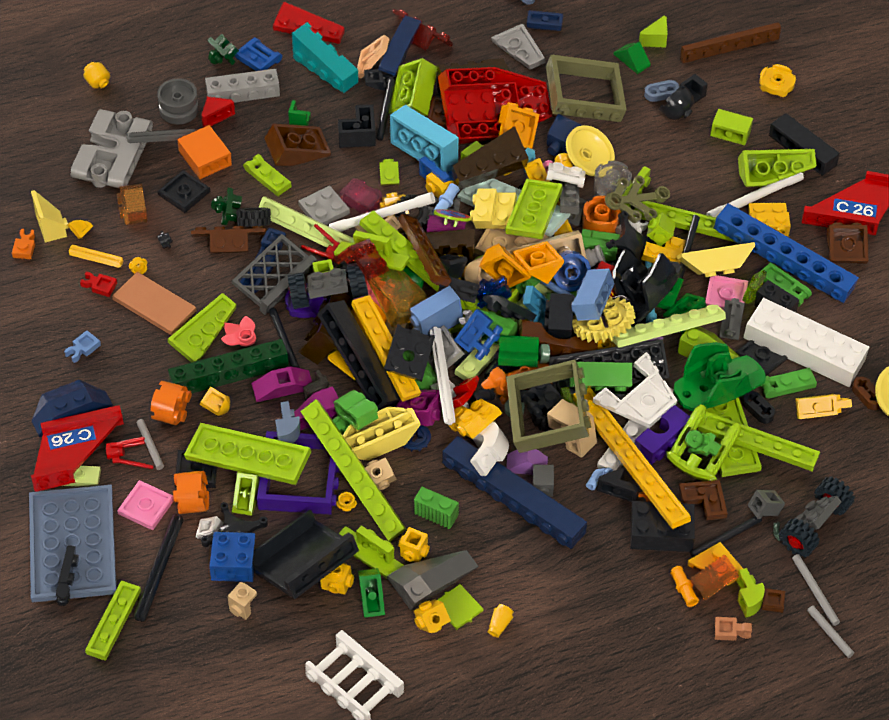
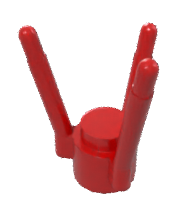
[301,224,341,263]
[106,437,153,469]

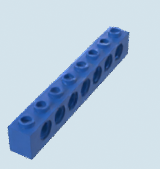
[713,203,859,303]

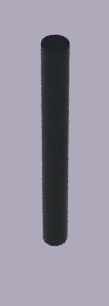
[376,78,395,141]
[679,215,700,279]
[269,308,300,368]
[690,516,762,557]

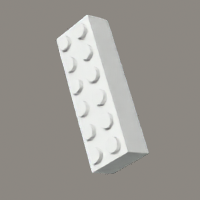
[743,298,869,387]

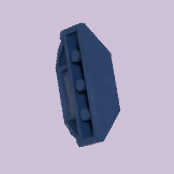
[32,380,113,437]

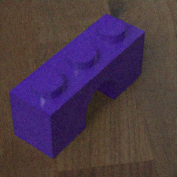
[634,405,690,465]

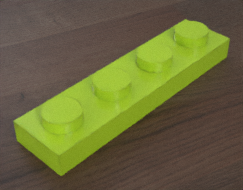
[85,581,141,661]

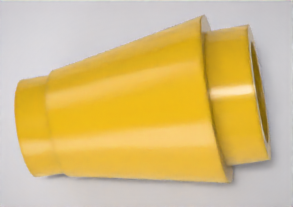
[488,604,514,638]

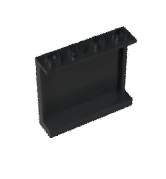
[253,509,359,599]

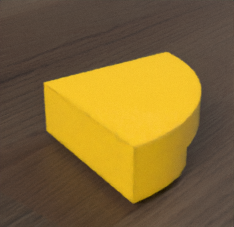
[67,220,93,239]

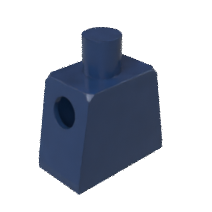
[547,114,583,156]

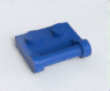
[235,37,282,71]

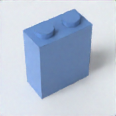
[410,286,463,336]

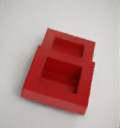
[452,375,479,409]

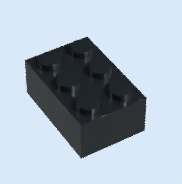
[630,501,695,552]

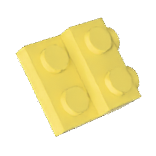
[470,189,517,229]

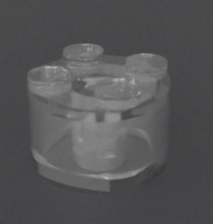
[593,161,632,196]

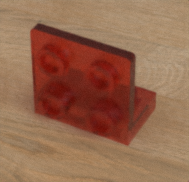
[334,239,389,280]

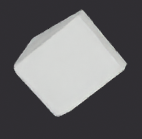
[196,516,223,539]

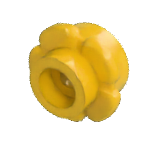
[129,257,147,274]
[336,492,357,512]

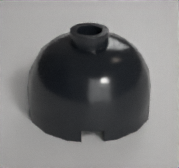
[659,85,694,120]

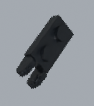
[56,545,79,607]

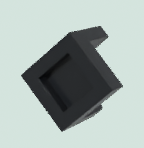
[680,74,708,104]

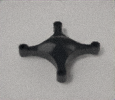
[606,211,654,266]
[201,502,268,547]

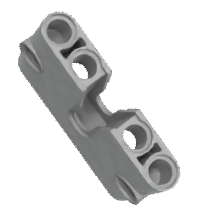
[71,109,153,189]

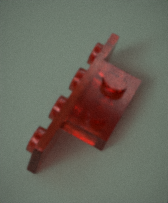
[392,8,453,51]

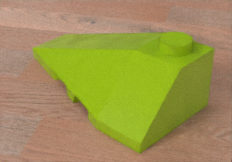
[738,149,816,187]
[678,326,740,359]

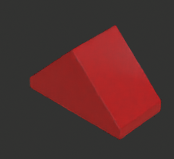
[202,96,235,128]

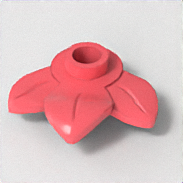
[221,316,256,347]

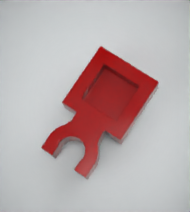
[80,271,118,297]

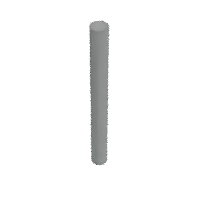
[792,554,840,626]

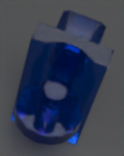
[477,276,512,311]

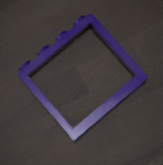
[257,431,340,515]

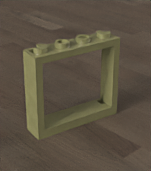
[546,54,627,122]
[506,359,592,453]

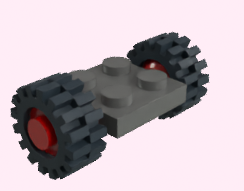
[288,262,368,309]
[779,477,855,557]

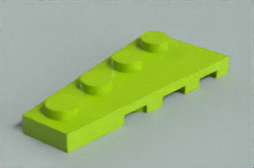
[168,293,236,363]

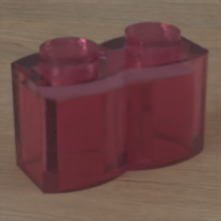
[340,178,383,214]

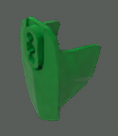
[673,342,766,411]

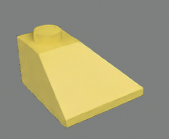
[31,190,69,242]

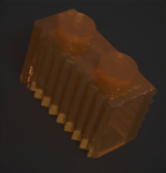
[117,184,147,225]
[691,555,739,600]

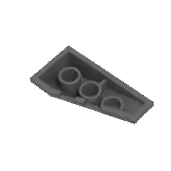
[387,550,479,611]

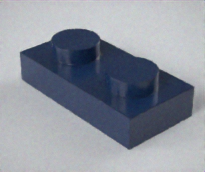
[527,10,563,31]

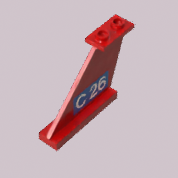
[802,171,889,236]
[31,405,124,492]

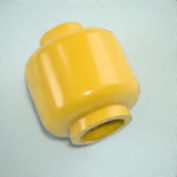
[83,62,110,89]

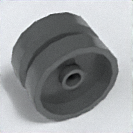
[157,78,199,125]

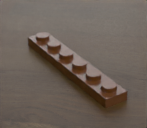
[680,22,781,63]
[398,213,452,287]

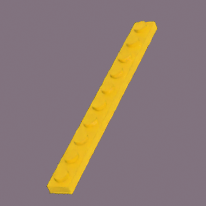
[573,388,691,529]

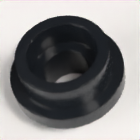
[157,230,173,249]

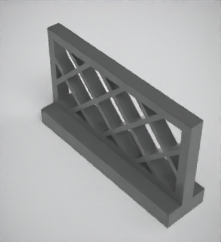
[232,234,317,315]

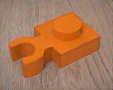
[12,229,35,259]

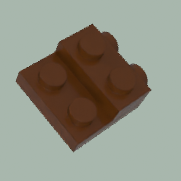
[827,223,868,264]

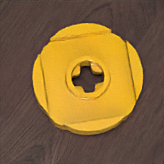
[759,64,796,97]

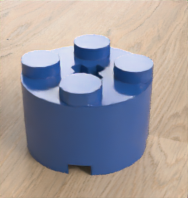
[553,250,591,291]

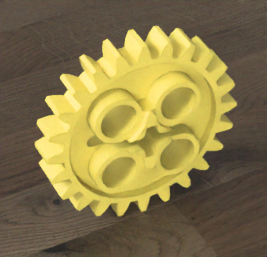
[572,296,636,343]

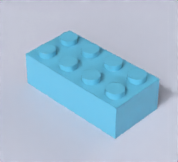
[390,105,459,173]

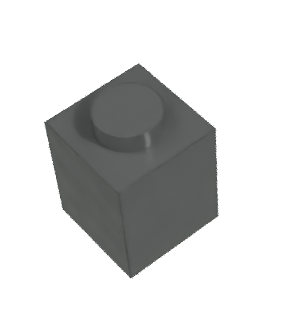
[533,464,554,497]

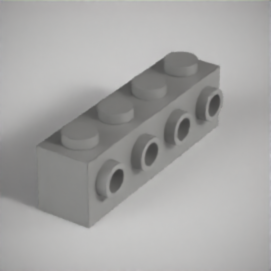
[205,69,280,102]

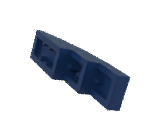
[378,15,421,76]

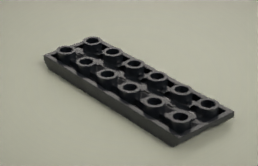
[549,339,670,396]

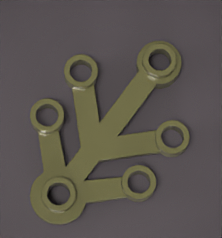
[605,175,670,223]

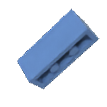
[572,268,614,321]

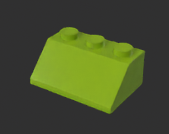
[389,58,437,116]

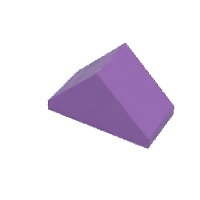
[507,449,548,475]

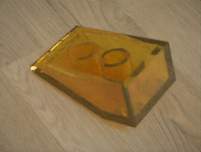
[366,269,427,328]

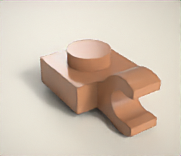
[715,617,752,641]

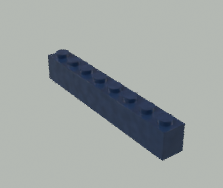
[442,436,587,549]

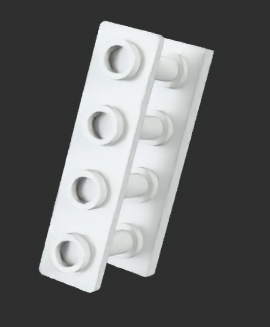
[305,630,404,720]

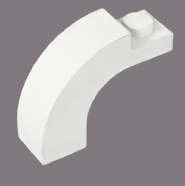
[470,421,509,476]

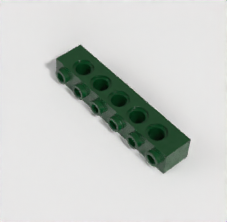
[168,339,289,393]

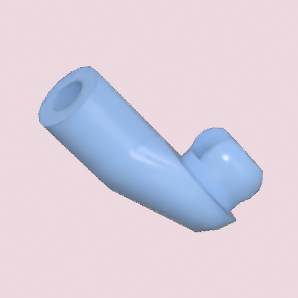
[586,468,614,490]

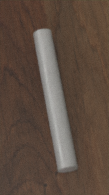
[136,419,164,470]
[807,606,854,658]

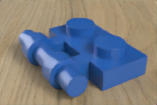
[454,309,503,361]

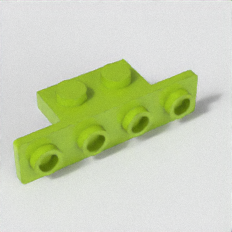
[334,230,410,271]
[338,526,404,579]

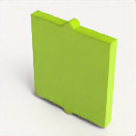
[438,584,484,630]

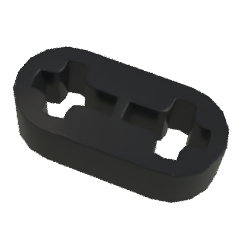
[743,391,775,424]

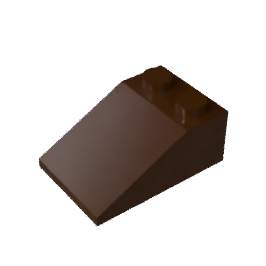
[264,123,332,166]

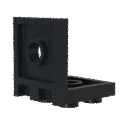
[383,324,435,382]

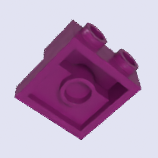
[396,390,442,426]

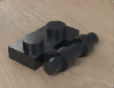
[520,383,563,417]

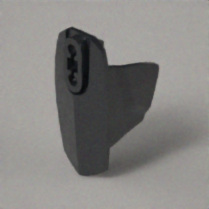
[612,249,683,326]

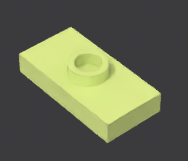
[63,466,101,487]

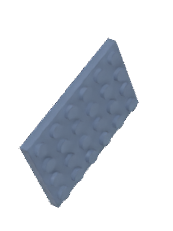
[29,485,117,602]

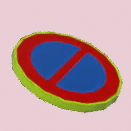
[434,209,471,227]

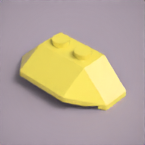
[677,242,755,278]
[343,407,421,461]

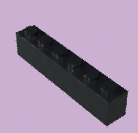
[317,300,401,411]

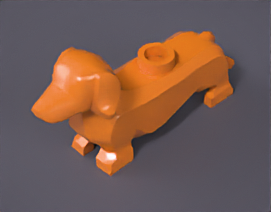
[481,361,552,404]

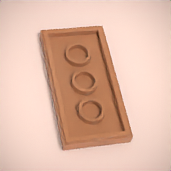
[112,272,197,336]

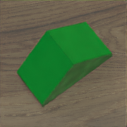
[614,42,651,74]

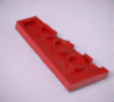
[273,2,345,44]

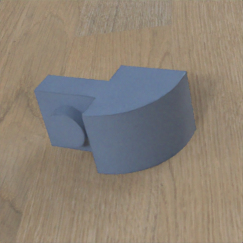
[275,401,300,444]

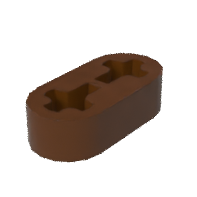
[852,377,880,410]

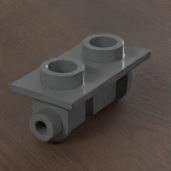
[719,298,745,340]

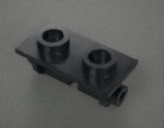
[438,277,480,303]

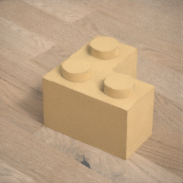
[547,399,597,458]

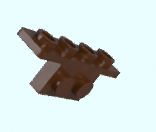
[191,225,267,253]

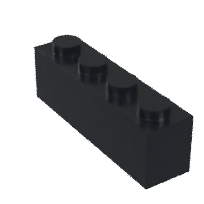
[769,113,840,176]

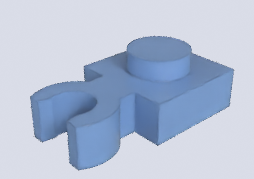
[64,331,101,363]

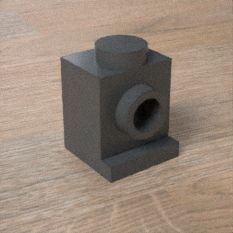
[747,490,785,519]

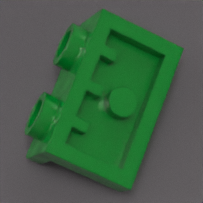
[663,293,707,334]

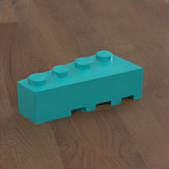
[292,22,359,93]

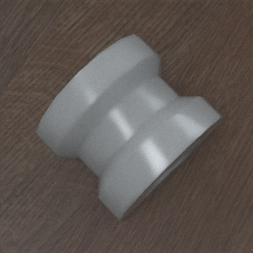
[585,245,605,267]

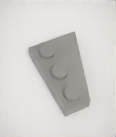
[491,24,546,69]

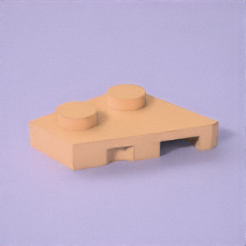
[357,35,389,79]

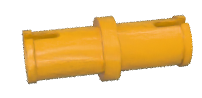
[670,566,699,607]

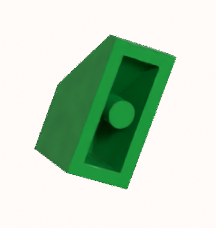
[358,568,385,618]

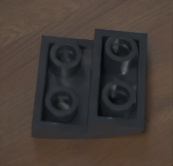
[482,295,537,321]

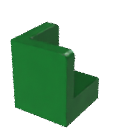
[288,100,311,126]

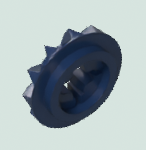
[403,425,431,452]

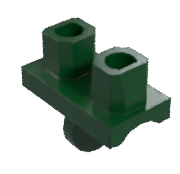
[207,34,239,65]
[211,187,242,226]

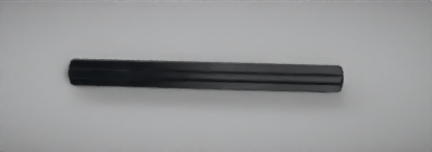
[134,514,183,622]

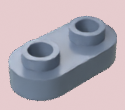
[644,80,680,102]

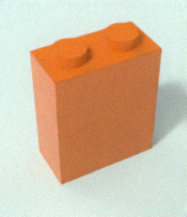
[177,125,232,179]

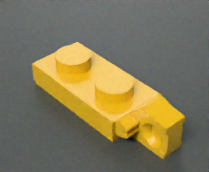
[796,394,852,419]

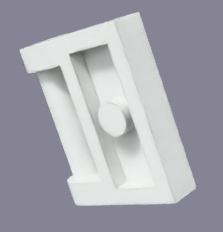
[546,162,585,188]

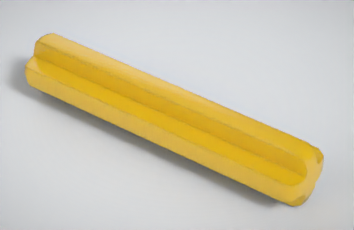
[69,245,123,268]

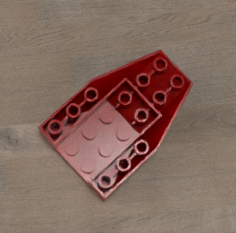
[438,67,552,144]

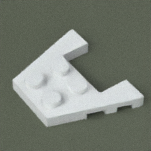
[593,352,677,428]

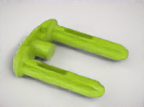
[666,404,741,481]

